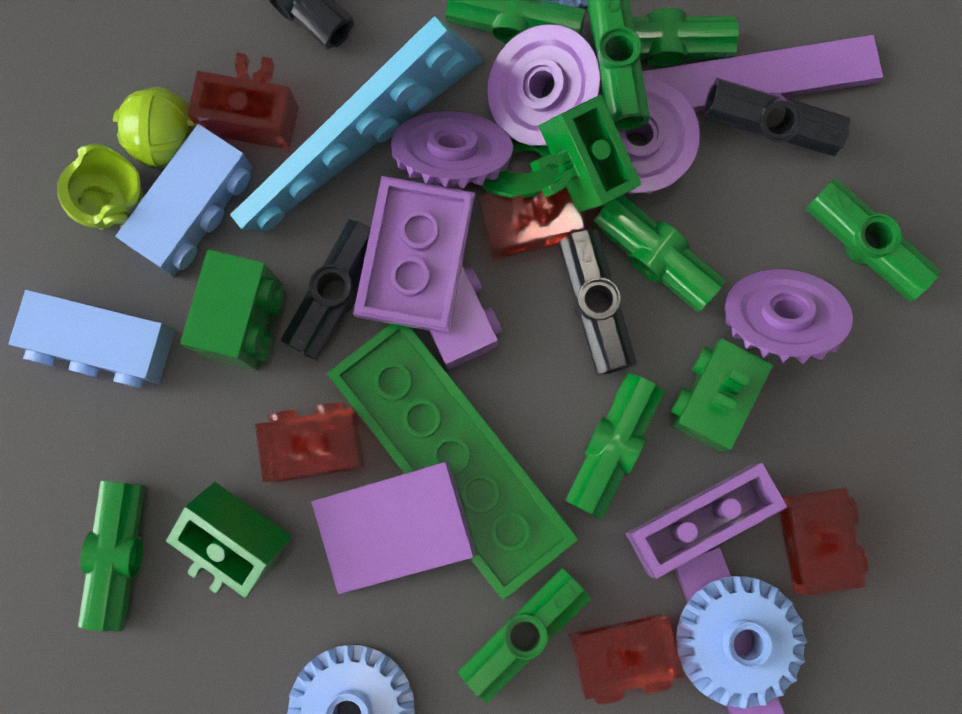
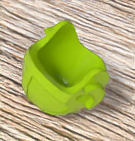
[113,86,201,169]
[57,144,143,230]

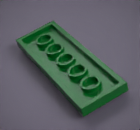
[327,324,579,600]

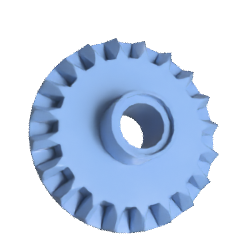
[676,576,807,709]
[287,645,415,714]

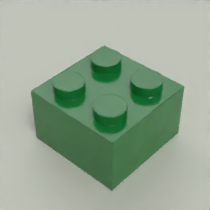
[180,249,286,371]

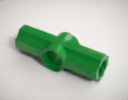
[445,0,586,44]
[587,0,650,132]
[608,8,739,68]
[805,177,942,303]
[592,195,726,313]
[565,373,665,520]
[78,481,146,632]
[457,567,592,704]

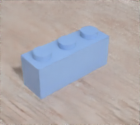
[115,124,253,277]
[8,290,175,389]

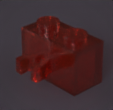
[187,52,299,150]
[479,187,584,260]
[255,402,365,483]
[779,488,868,596]
[569,613,683,704]

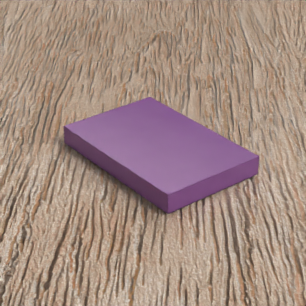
[353,176,475,334]
[311,461,477,594]

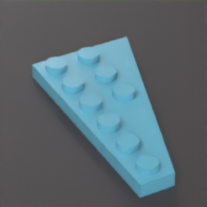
[230,16,485,231]

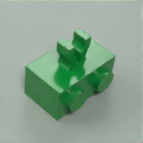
[529,94,642,212]
[670,338,773,453]
[166,481,292,598]

